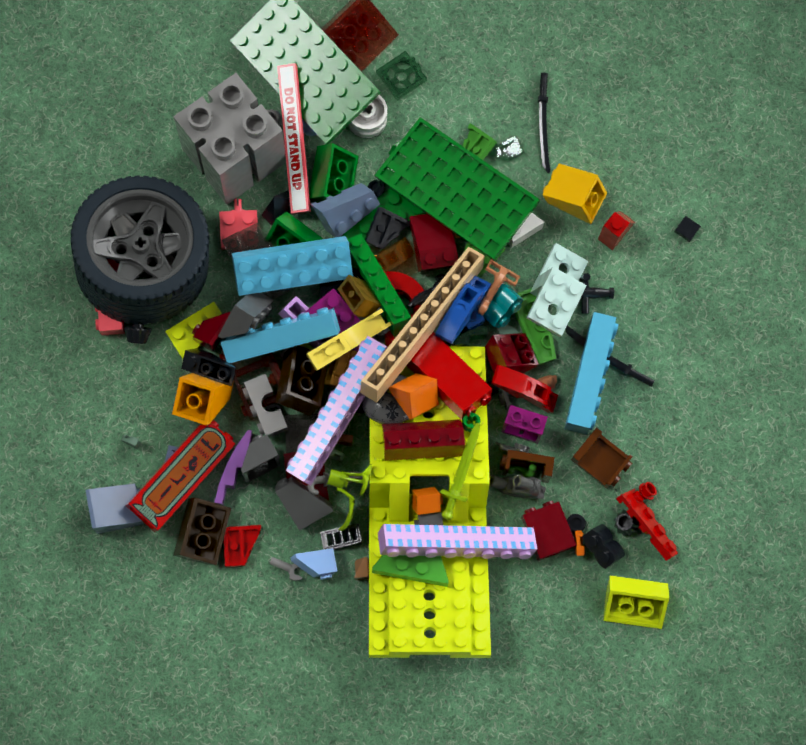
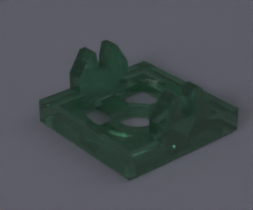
[376,51,427,101]

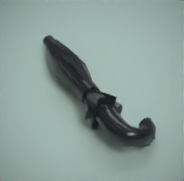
[406,274,445,309]

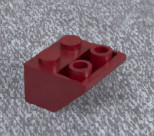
[485,333,539,373]

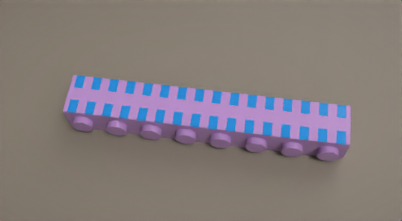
[286,336,388,486]
[378,524,537,559]

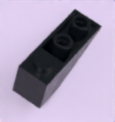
[181,348,236,386]

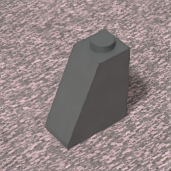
[275,477,333,531]

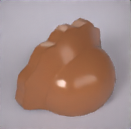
[537,375,557,389]

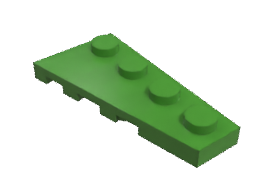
[515,288,556,366]

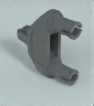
[489,474,546,499]

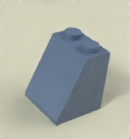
[85,484,144,534]

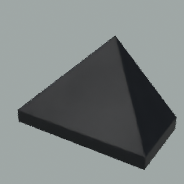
[261,190,291,226]

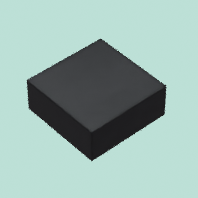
[674,216,701,242]

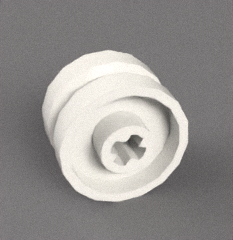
[348,95,387,138]

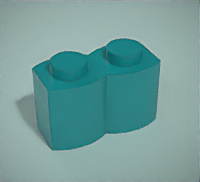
[482,284,524,328]

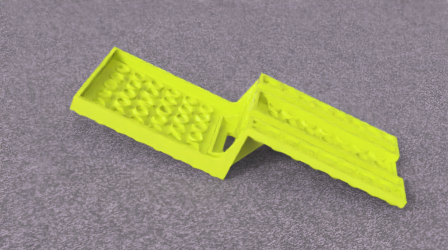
[369,346,491,658]

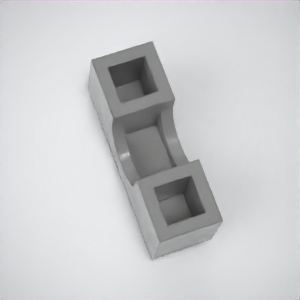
[242,374,288,438]

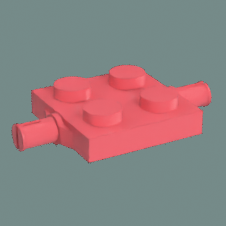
[219,198,259,252]

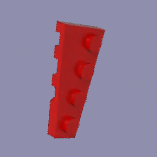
[616,488,678,561]

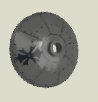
[361,374,409,424]

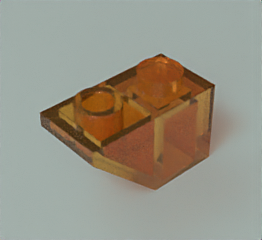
[374,237,415,272]

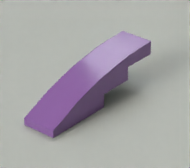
[214,430,253,506]

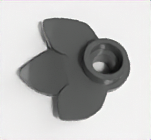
[495,442,530,453]

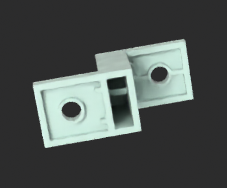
[526,243,588,337]

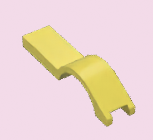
[306,309,391,371]

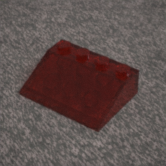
[321,0,399,72]

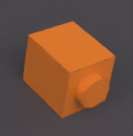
[412,487,443,515]

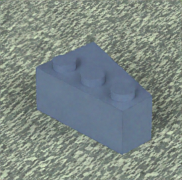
[311,183,380,237]

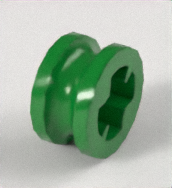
[462,413,480,433]

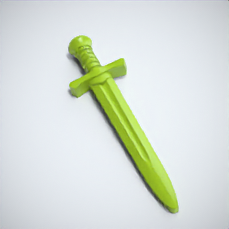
[440,423,480,520]

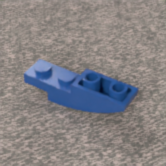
[435,276,492,344]

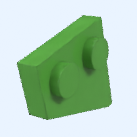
[463,123,497,160]

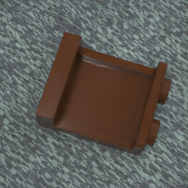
[571,427,633,489]
[500,450,555,483]

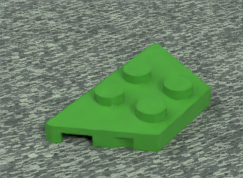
[372,555,449,587]

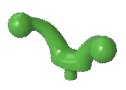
[508,464,537,478]

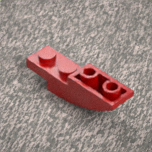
[492,365,558,413]

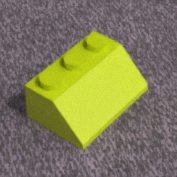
[603,576,669,629]

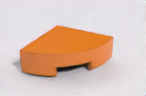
[574,530,584,556]

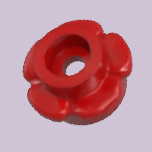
[639,482,657,500]

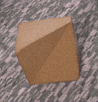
[354,557,369,580]

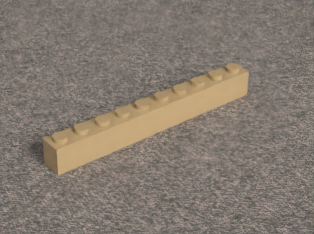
[360,247,485,403]

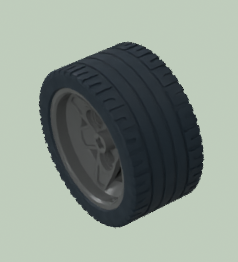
[70,175,209,325]

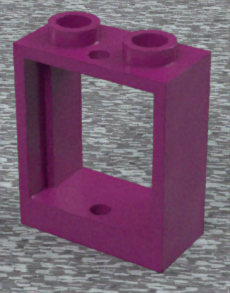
[501,405,548,444]

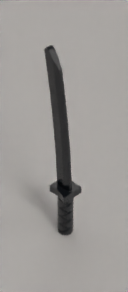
[537,72,550,173]
[565,325,655,387]

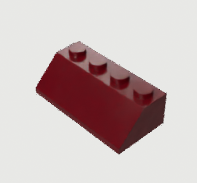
[382,419,465,461]

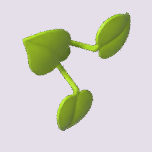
[327,464,372,531]

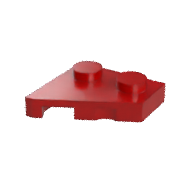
[224,525,262,567]

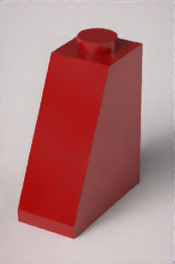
[598,211,635,251]

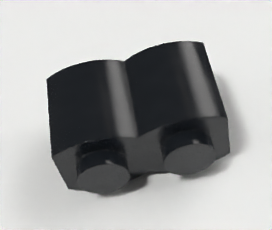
[582,524,625,569]

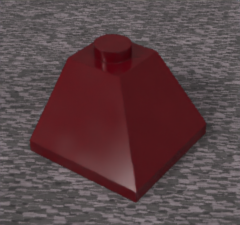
[192,312,231,352]

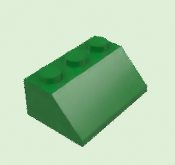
[309,143,359,203]
[261,212,323,248]

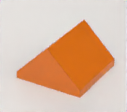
[388,373,439,420]

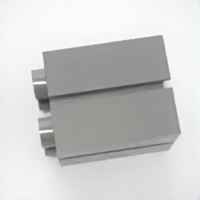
[173,73,286,205]

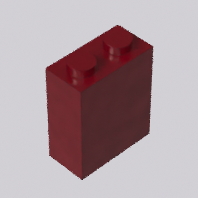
[521,500,576,561]

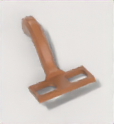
[478,259,520,315]

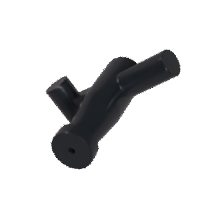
[580,273,614,314]

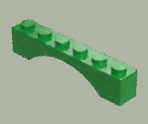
[347,234,411,338]

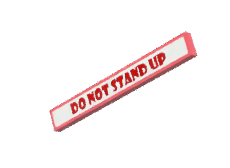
[277,63,311,214]

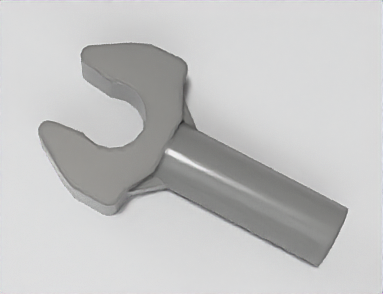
[269,557,302,581]

